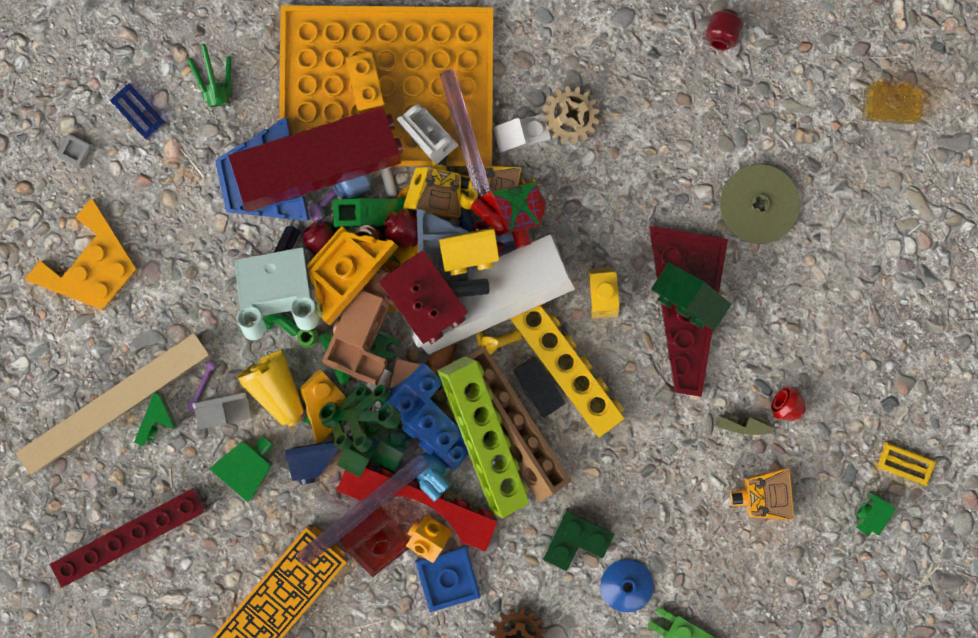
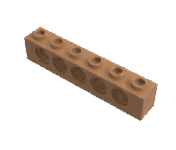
[465,345,571,501]

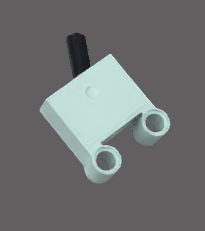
[234,225,319,340]

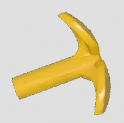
[476,330,522,355]

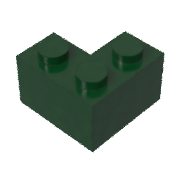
[651,263,732,331]
[337,422,412,477]
[542,509,615,571]

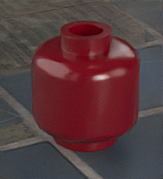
[706,9,744,51]
[384,208,418,248]
[302,220,337,257]

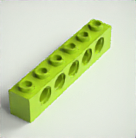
[437,356,530,518]

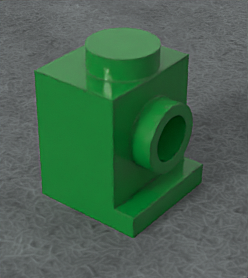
[856,492,896,536]

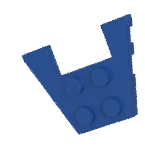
[215,118,310,221]

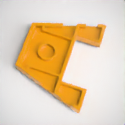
[25,199,138,310]

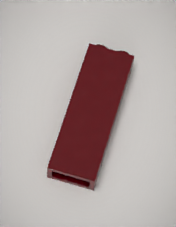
[228,106,404,212]

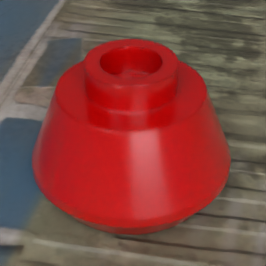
[771,386,806,421]

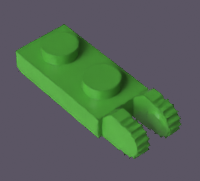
[647,606,716,638]

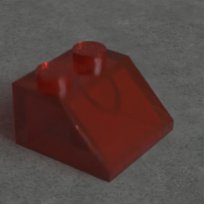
[334,498,410,577]

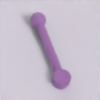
[187,360,217,412]

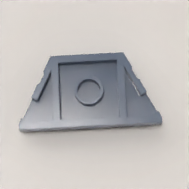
[417,209,474,282]

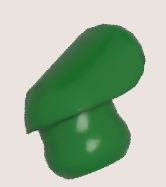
[263,313,300,337]

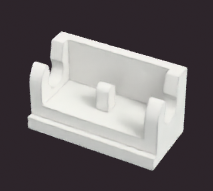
[397,104,458,165]

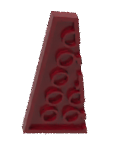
[648,226,728,397]

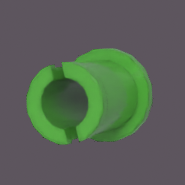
[297,328,319,348]

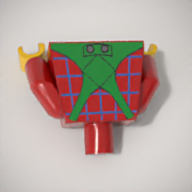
[460,179,546,248]

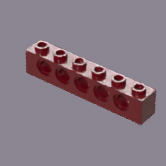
[49,487,209,588]

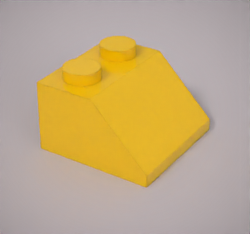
[438,228,499,275]

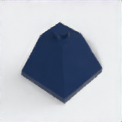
[285,441,340,485]

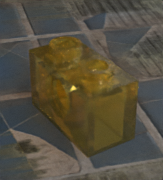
[862,82,923,125]

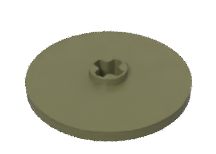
[720,164,800,244]

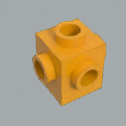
[406,514,453,563]

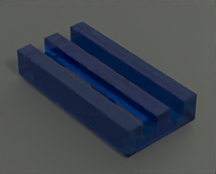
[109,83,166,140]

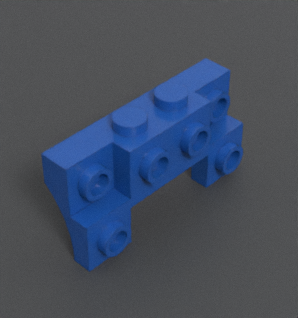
[382,363,489,471]

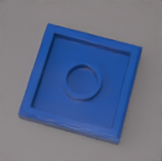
[415,546,481,612]

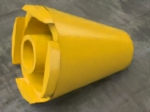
[237,350,304,427]

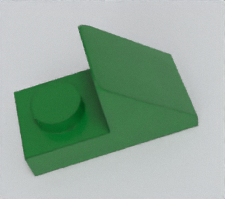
[134,392,178,446]

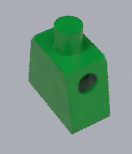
[210,435,275,502]

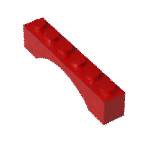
[336,462,498,552]

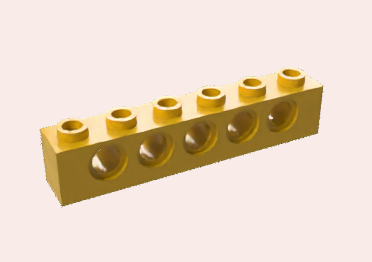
[510,303,625,438]

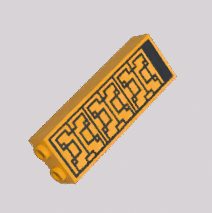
[212,525,349,638]

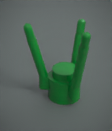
[188,44,233,107]

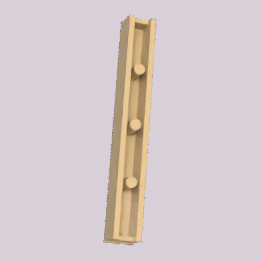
[16,333,211,475]

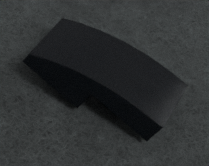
[512,356,566,418]

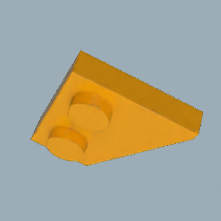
[300,369,355,443]

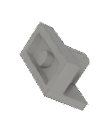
[193,392,252,430]

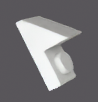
[493,113,551,153]

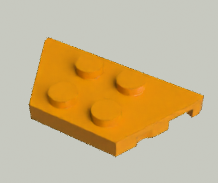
[308,232,399,325]

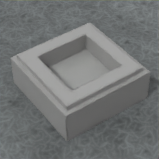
[56,133,94,169]

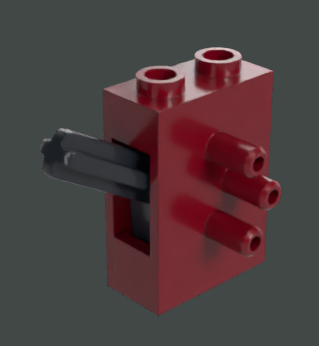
[378,249,490,345]

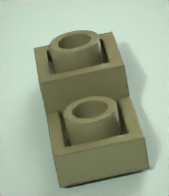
[714,413,775,435]

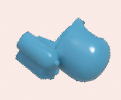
[412,452,451,502]

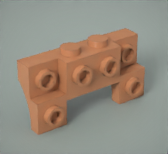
[322,269,397,386]

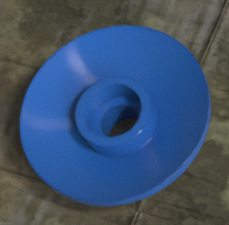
[600,559,654,613]

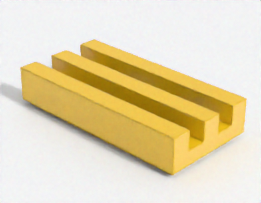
[875,442,936,486]

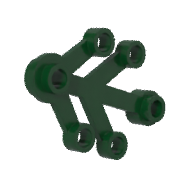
[319,384,401,452]

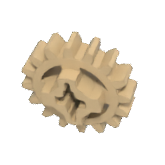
[541,86,600,145]

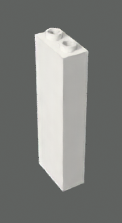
[412,234,575,355]

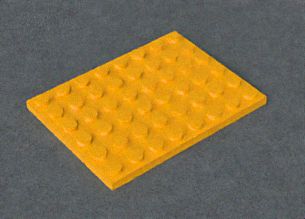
[279,5,493,167]

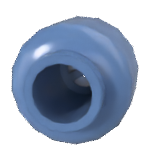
[332,173,373,199]

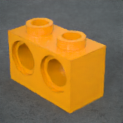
[346,52,386,113]

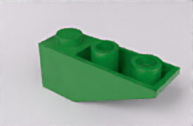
[333,199,415,228]

